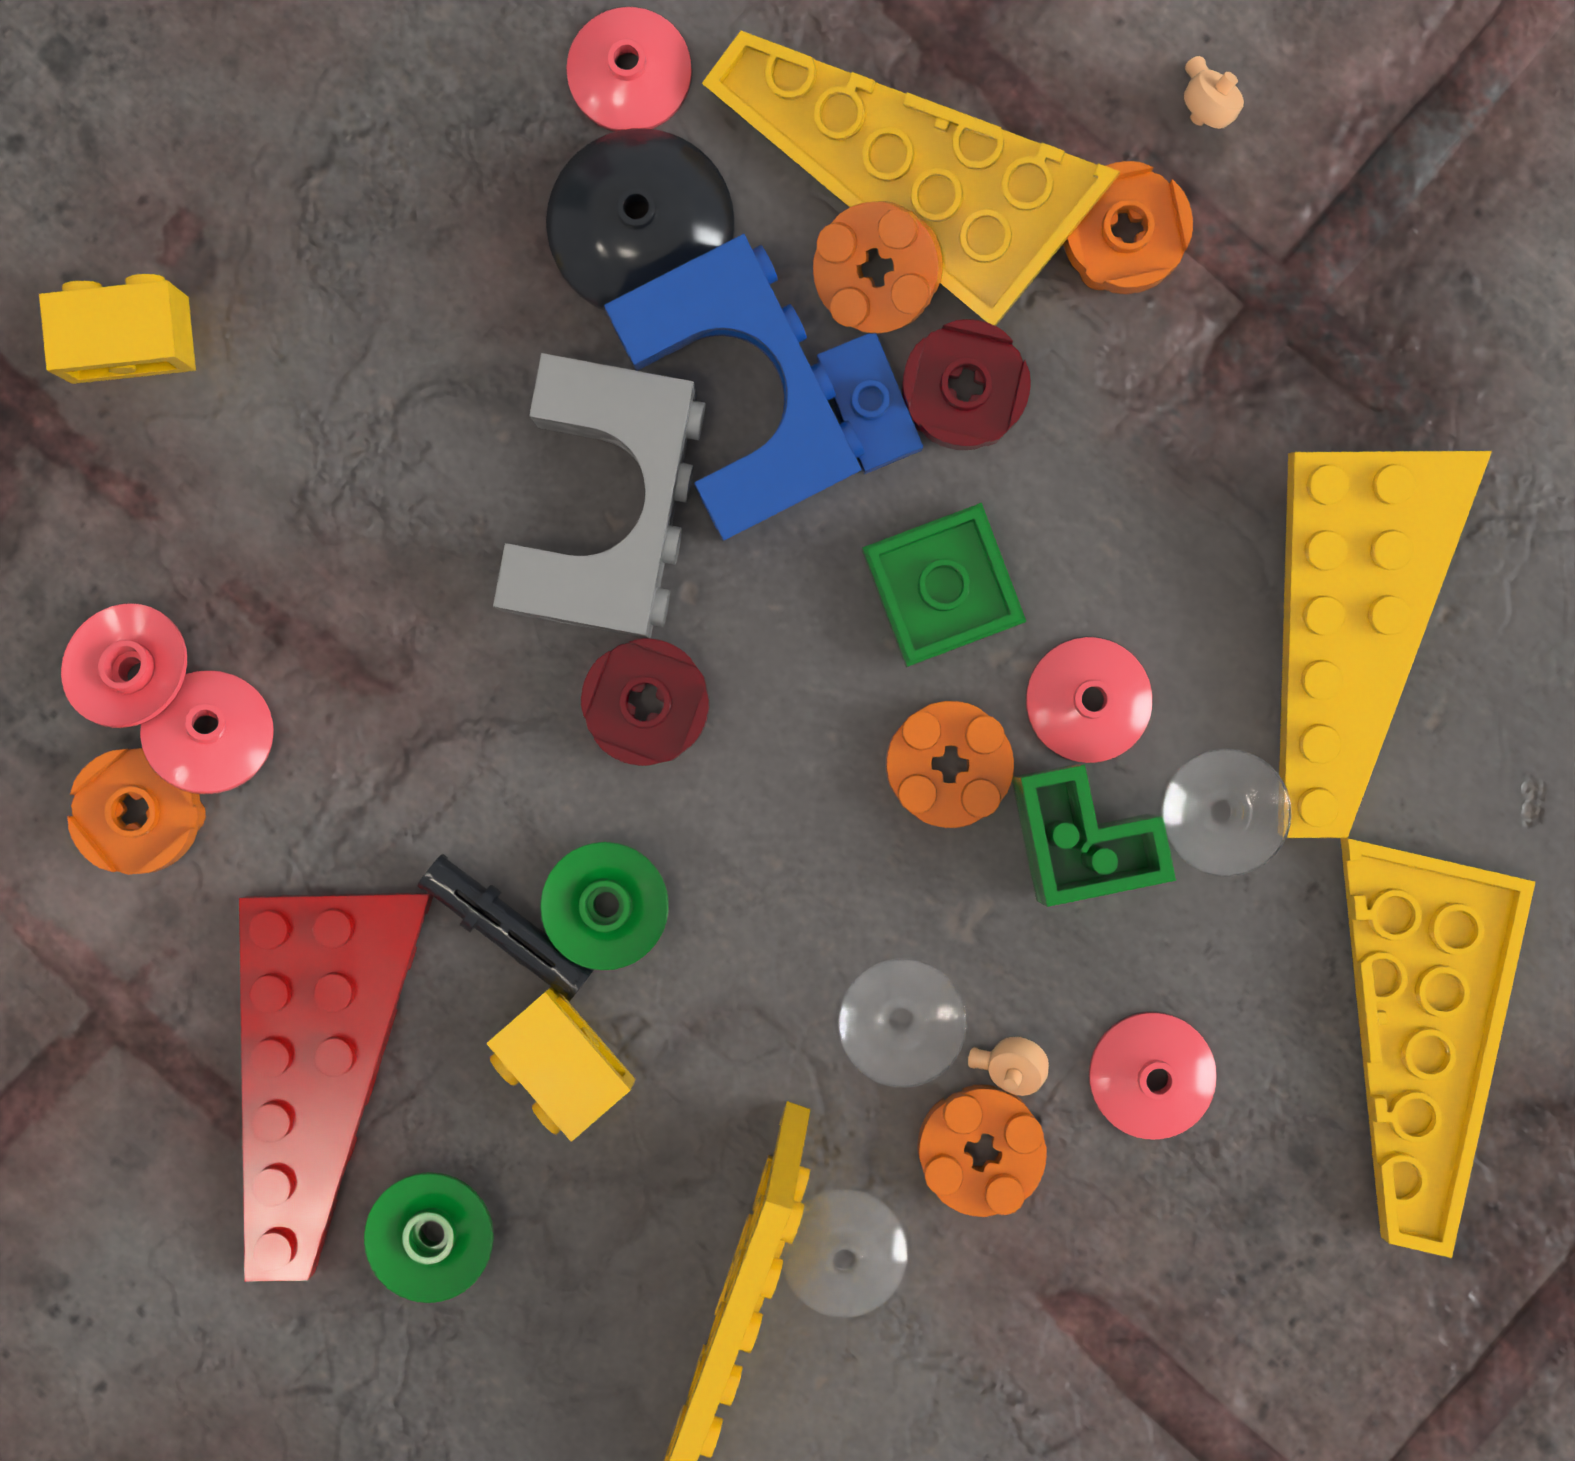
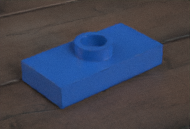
[816,333,923,475]

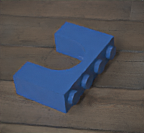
[604,234,865,541]

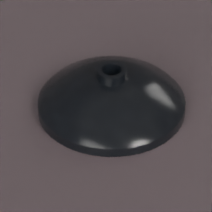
[546,128,735,311]

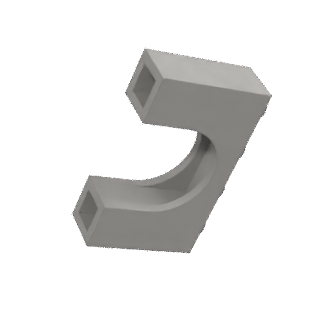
[493,353,705,638]

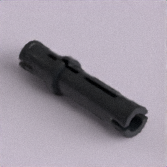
[417,854,594,1002]

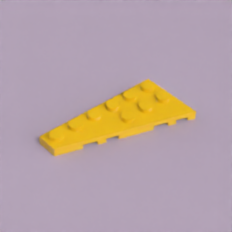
[702,31,1120,326]
[1278,451,1492,838]
[1340,838,1535,1258]
[664,1101,811,1461]

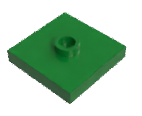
[862,503,1027,668]

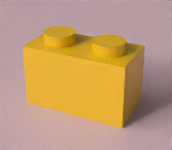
[39,274,196,384]
[486,987,636,1142]

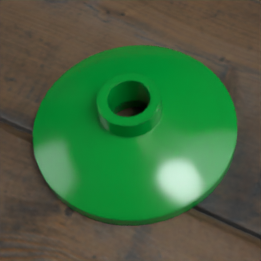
[540,842,669,970]
[364,1172,494,1303]

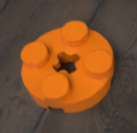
[1063,161,1193,294]
[813,201,943,333]
[886,701,1014,828]
[67,748,206,875]
[917,1084,1047,1217]

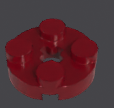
[902,319,1031,450]
[581,638,710,766]

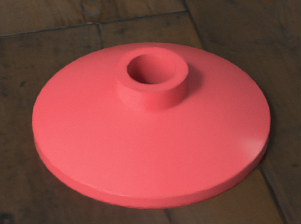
[566,7,692,132]
[61,604,187,728]
[1026,637,1152,763]
[140,671,274,794]
[1089,1012,1216,1140]

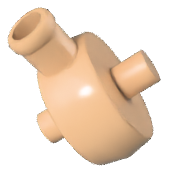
[1184,56,1244,129]
[968,1037,1049,1096]

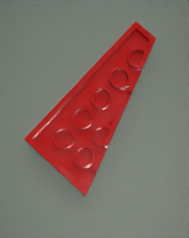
[239,893,433,1282]

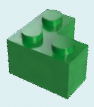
[1012,765,1176,907]

